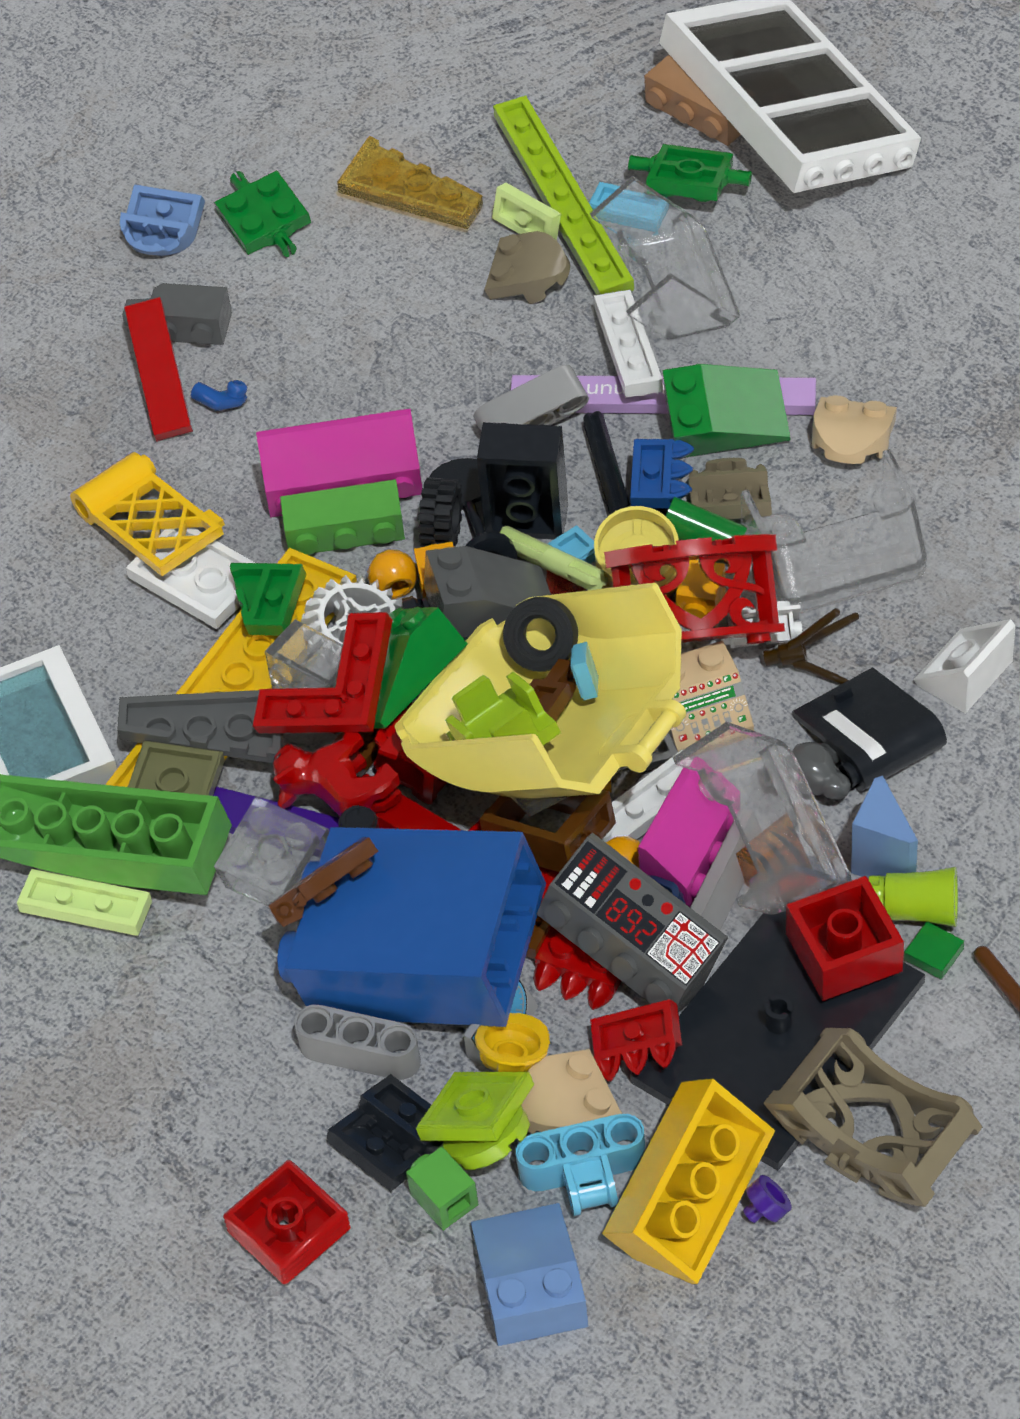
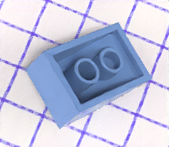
[471,1203,589,1346]

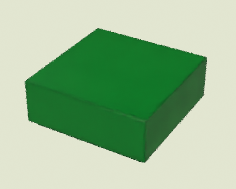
[904,922,964,980]

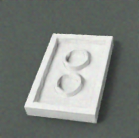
[126,528,255,629]

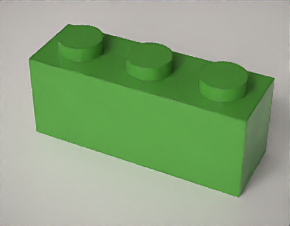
[280,479,405,555]

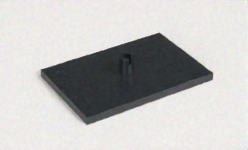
[630,893,925,1171]

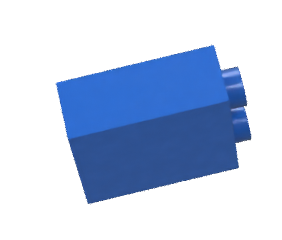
[277,827,546,1027]

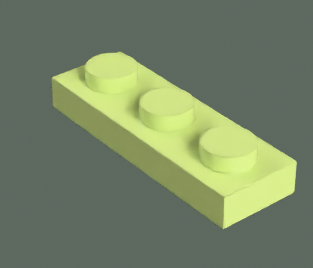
[17,869,152,936]

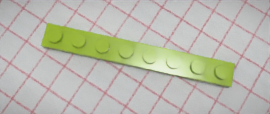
[493,95,634,295]

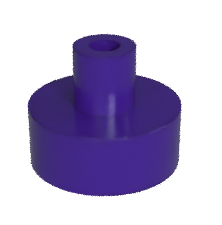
[743,1175,792,1223]

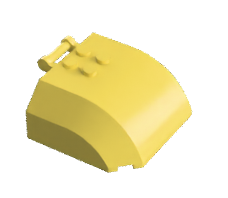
[395,583,686,798]

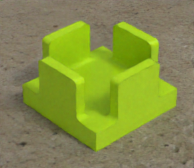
[445,671,561,746]

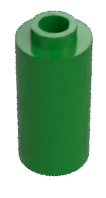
[666,496,747,541]

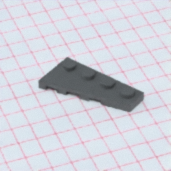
[117,690,283,763]

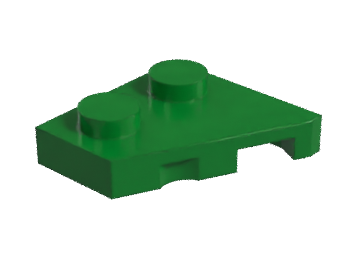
[230,563,306,636]

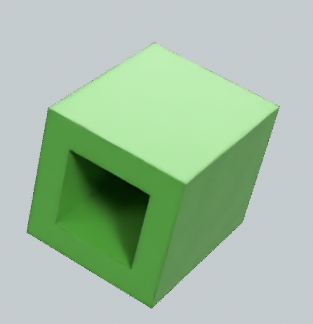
[406,1147,479,1231]

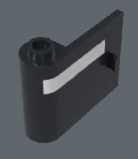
[792,667,947,792]

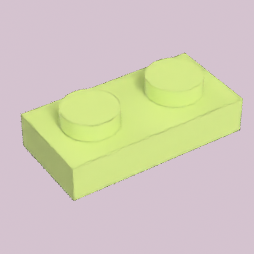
[492,183,561,241]

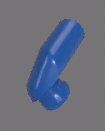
[191,380,247,411]

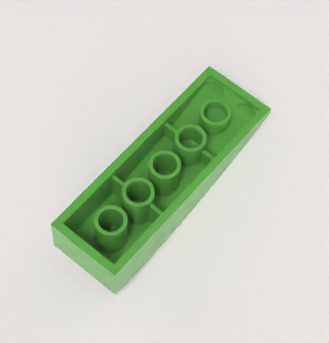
[0,774,232,895]

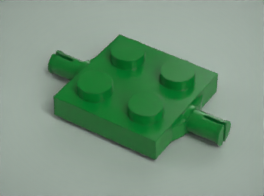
[628,144,752,202]
[214,170,311,257]

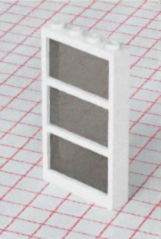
[659,0,921,193]

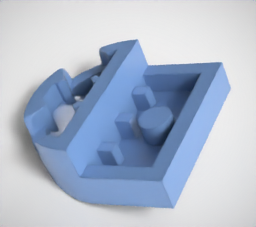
[120,185,205,256]

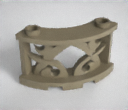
[764,1028,983,1207]

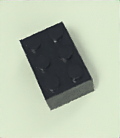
[477,422,568,540]

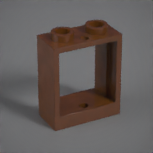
[479,789,616,872]

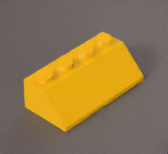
[602,1079,775,1284]

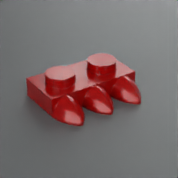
[533,926,621,1010]
[590,999,682,1082]

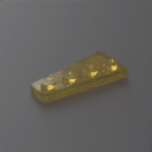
[337,136,483,230]

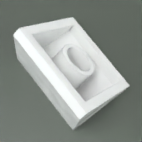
[914,619,1015,714]

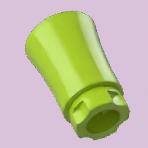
[869,867,958,927]

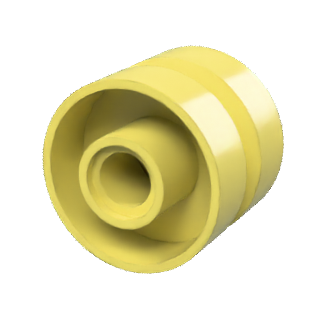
[594,506,679,598]

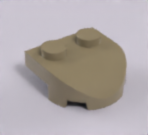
[484,231,570,304]
[689,458,772,521]

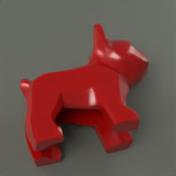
[273,732,401,816]

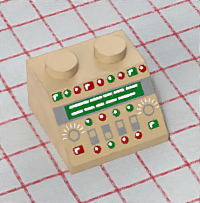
[669,641,754,752]

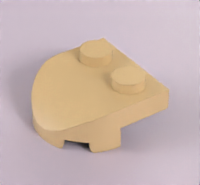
[811,395,897,464]
[521,1049,622,1134]

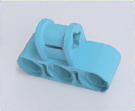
[516,1114,645,1216]

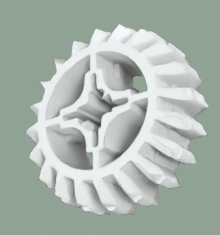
[301,575,403,675]

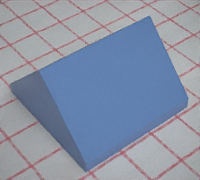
[851,775,918,879]

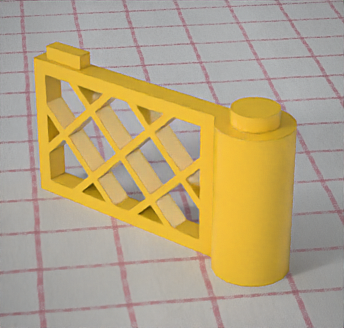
[70,452,225,576]

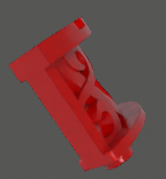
[604,534,785,644]

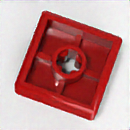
[223,1160,351,1284]

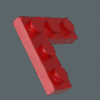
[253,612,393,733]

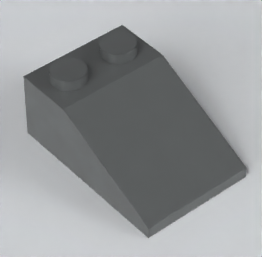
[424,546,551,638]

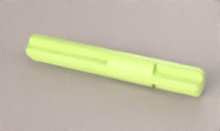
[500,526,608,590]

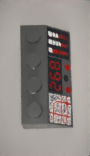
[537,833,728,1012]

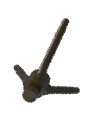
[763,608,859,685]

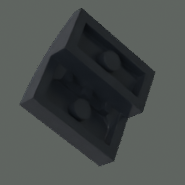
[326,1074,444,1192]

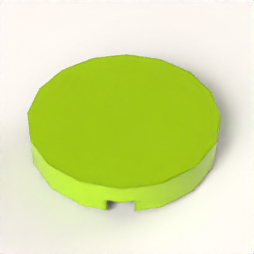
[443,1105,530,1170]

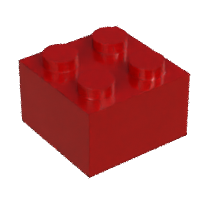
[786,876,904,1001]

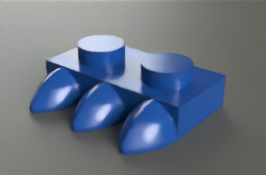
[630,439,694,508]

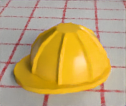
[474,1013,550,1072]

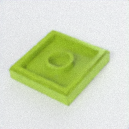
[416,1072,534,1141]

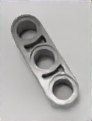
[473,365,589,431]
[294,1005,421,1080]

